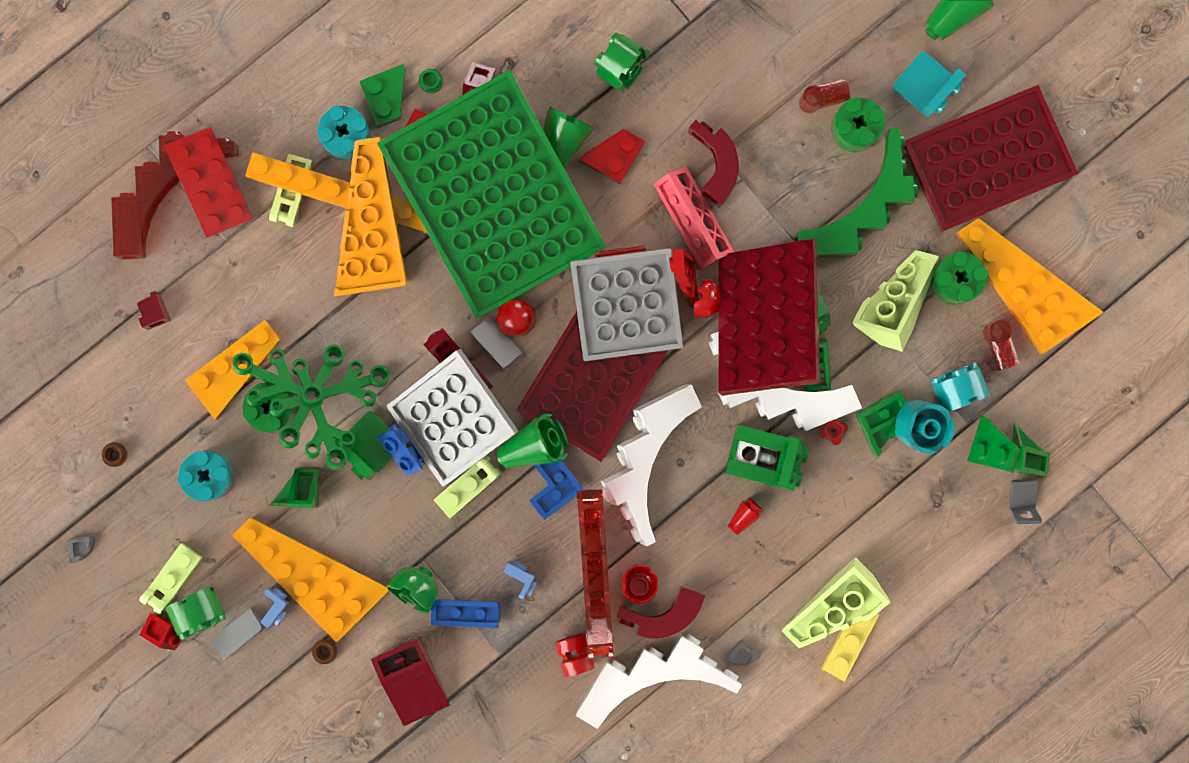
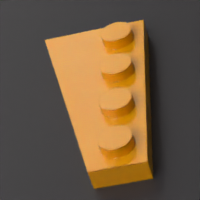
[185,320,281,420]

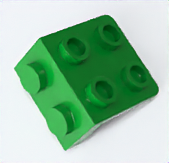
[335,411,392,480]

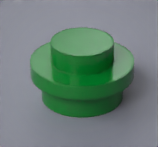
[418,69,443,94]

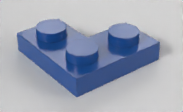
[529,461,584,520]

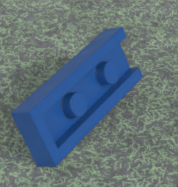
[431,599,501,628]

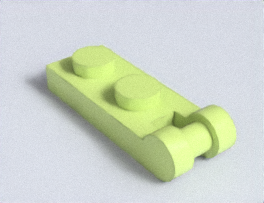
[269,154,314,227]
[434,455,502,519]
[139,543,203,615]

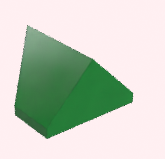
[1012,422,1050,477]
[269,468,320,508]

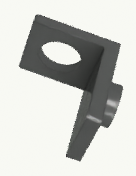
[1009,479,1042,524]

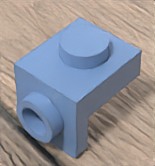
[503,560,537,599]
[260,587,291,628]

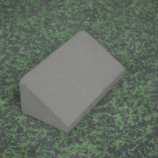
[470,317,522,370]
[211,608,266,660]

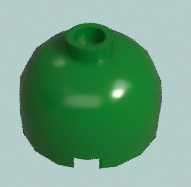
[387,566,438,614]

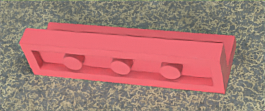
[653,167,734,270]

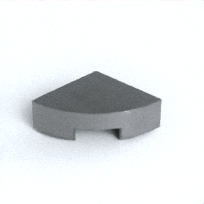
[67,535,95,563]
[724,639,760,665]

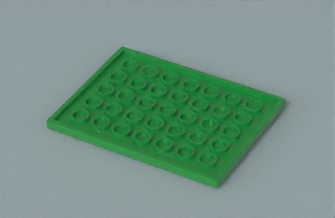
[377,69,606,319]

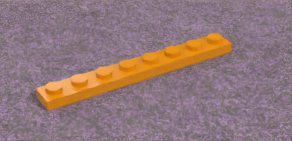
[245,152,428,234]

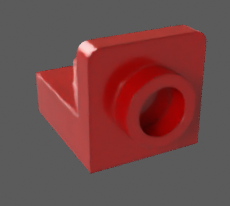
[140,612,182,650]

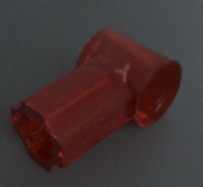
[799,79,851,113]
[983,320,1020,371]

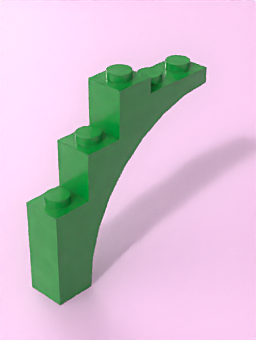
[794,127,918,259]

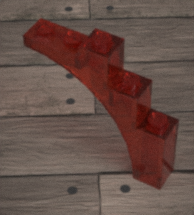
[111,131,239,260]
[577,489,614,659]

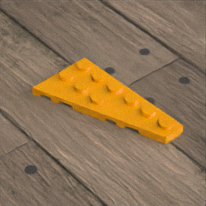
[334,137,408,297]
[956,218,1104,355]
[232,518,389,643]

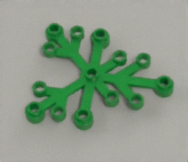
[232,344,390,470]

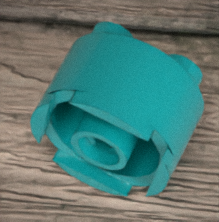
[318,105,371,161]
[930,362,990,411]
[895,399,955,454]
[177,451,234,501]

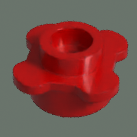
[819,419,848,445]

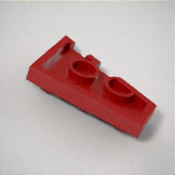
[669,249,699,308]

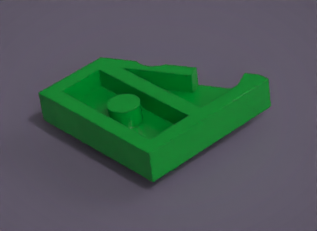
[360,64,406,128]
[855,390,906,456]
[967,416,1021,473]

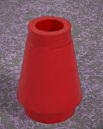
[727,497,763,535]

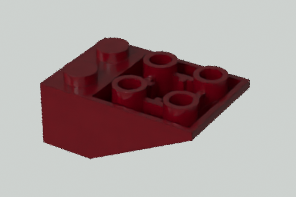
[371,636,450,726]

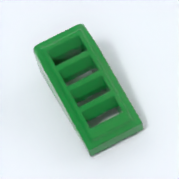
[805,338,831,392]

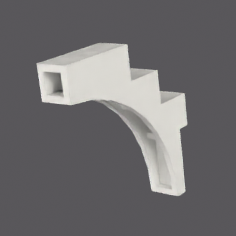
[708,332,862,432]
[601,384,702,546]
[576,634,742,729]

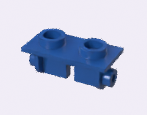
[377,424,425,476]

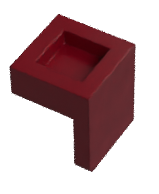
[137,291,172,330]

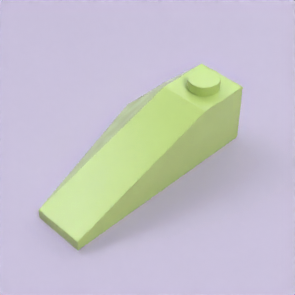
[853,250,939,352]
[782,557,890,648]

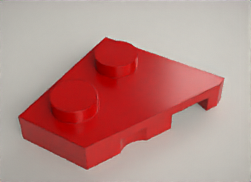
[579,129,645,184]

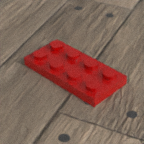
[164,126,253,238]

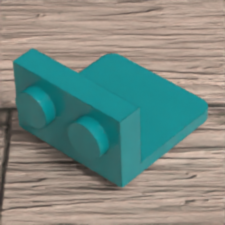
[893,52,966,118]

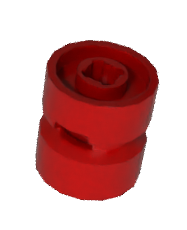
[555,633,595,677]

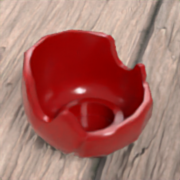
[694,280,721,318]
[496,299,536,336]
[620,564,658,604]

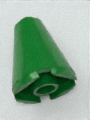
[925,0,994,40]
[543,106,593,168]
[497,414,568,468]

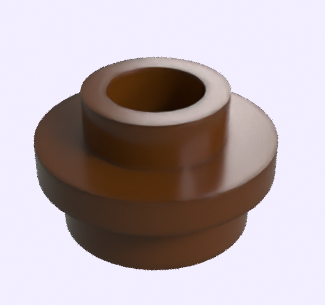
[102,442,128,467]
[312,639,338,664]

